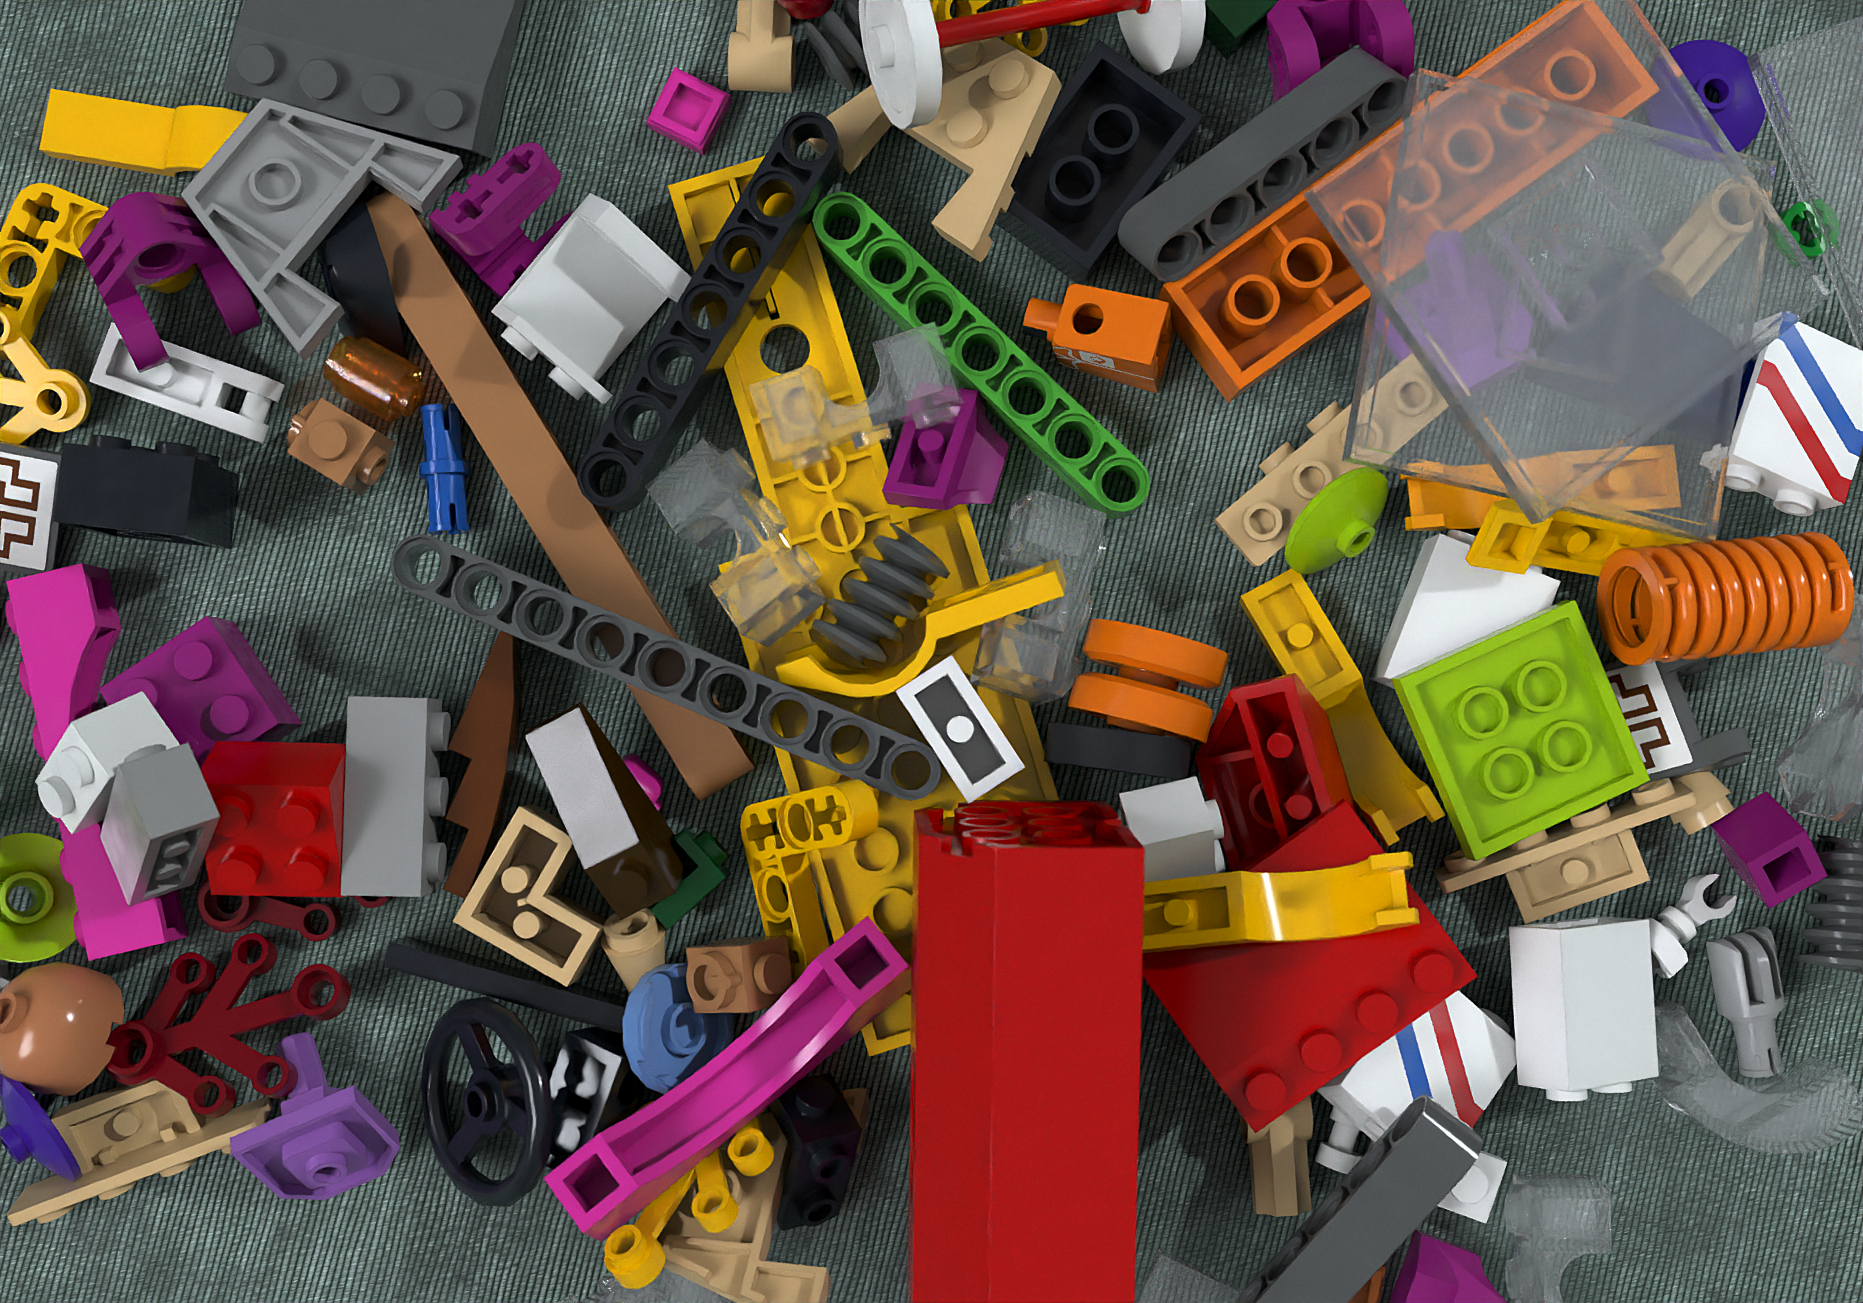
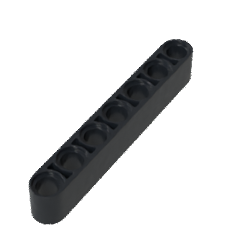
[577,111,844,513]

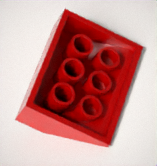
[1142,798,1478,1133]

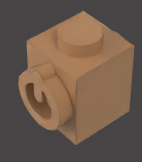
[286,398,396,496]
[686,935,793,1013]

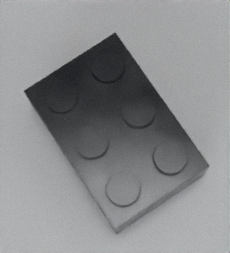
[994,40,1203,285]

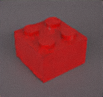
[200,741,346,898]

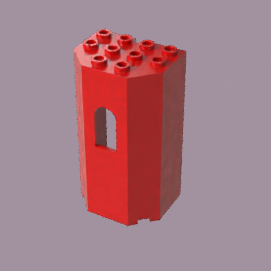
[907,800,1145,1303]

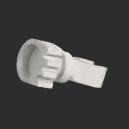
[1644,874,1737,979]

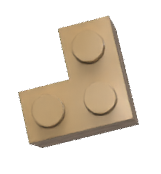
[453,804,607,987]

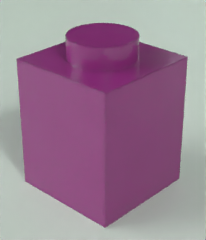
[1710,791,1828,909]

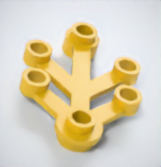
[0,306,91,445]
[604,1101,774,1289]

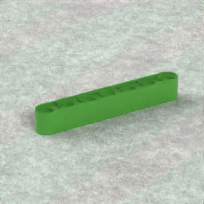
[812,191,1150,519]

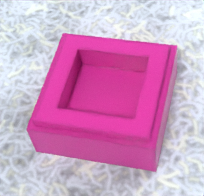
[646,67,732,156]

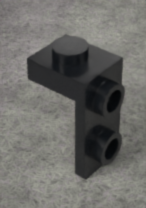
[769,1073,862,1231]

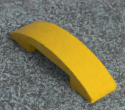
[1465,497,1704,576]

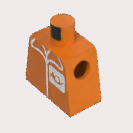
[1022,284,1174,393]

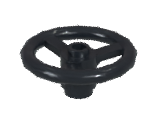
[421,997,555,1207]

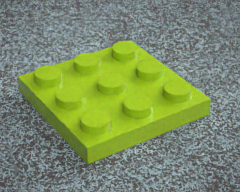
[1390,600,1651,861]

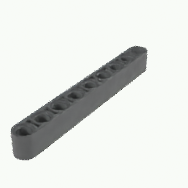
[390,534,941,801]

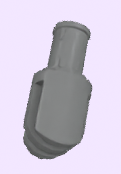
[1706,926,1785,1078]

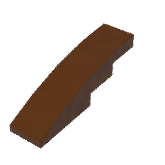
[443,630,522,899]

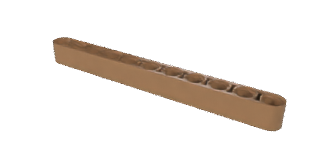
[365,189,756,802]

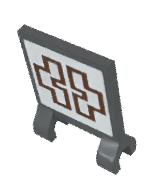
[0,441,63,575]
[1602,657,1753,791]

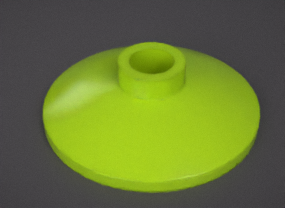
[1284,467,1389,574]
[0,833,78,963]

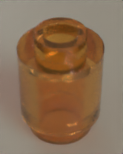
[323,335,426,422]

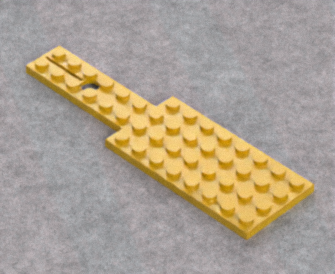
[668,156,1059,1057]

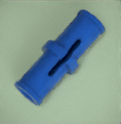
[419,403,471,535]

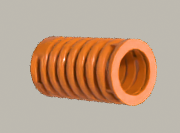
[1596,531,1854,666]

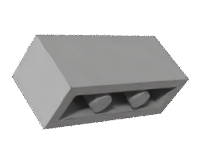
[341,696,451,897]
[100,743,220,906]

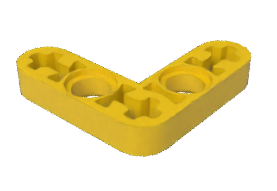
[0,183,196,360]
[740,779,879,984]

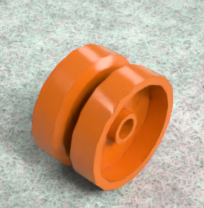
[1067,618,1229,744]

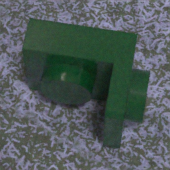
[650,827,732,930]

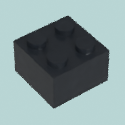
[53,434,240,549]

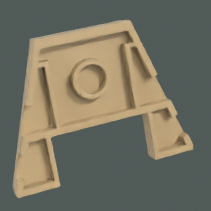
[806,37,1062,263]
[644,1088,870,1303]

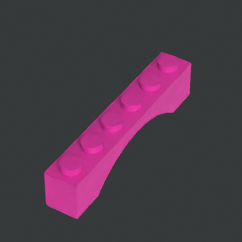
[5,563,189,961]
[544,916,911,1242]

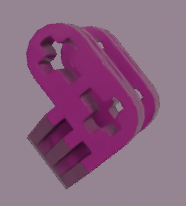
[1267,0,1415,114]
[428,142,574,301]
[79,192,263,373]

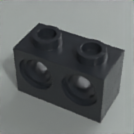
[546,1027,645,1170]

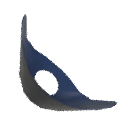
[316,194,406,361]

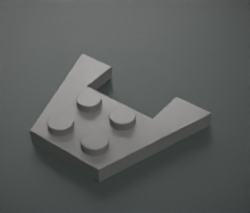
[181,98,463,362]

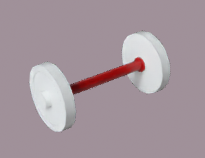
[859,0,1206,130]

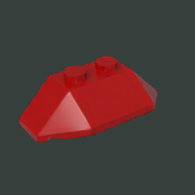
[1195,673,1359,872]

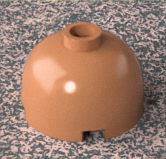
[0,961,124,1097]

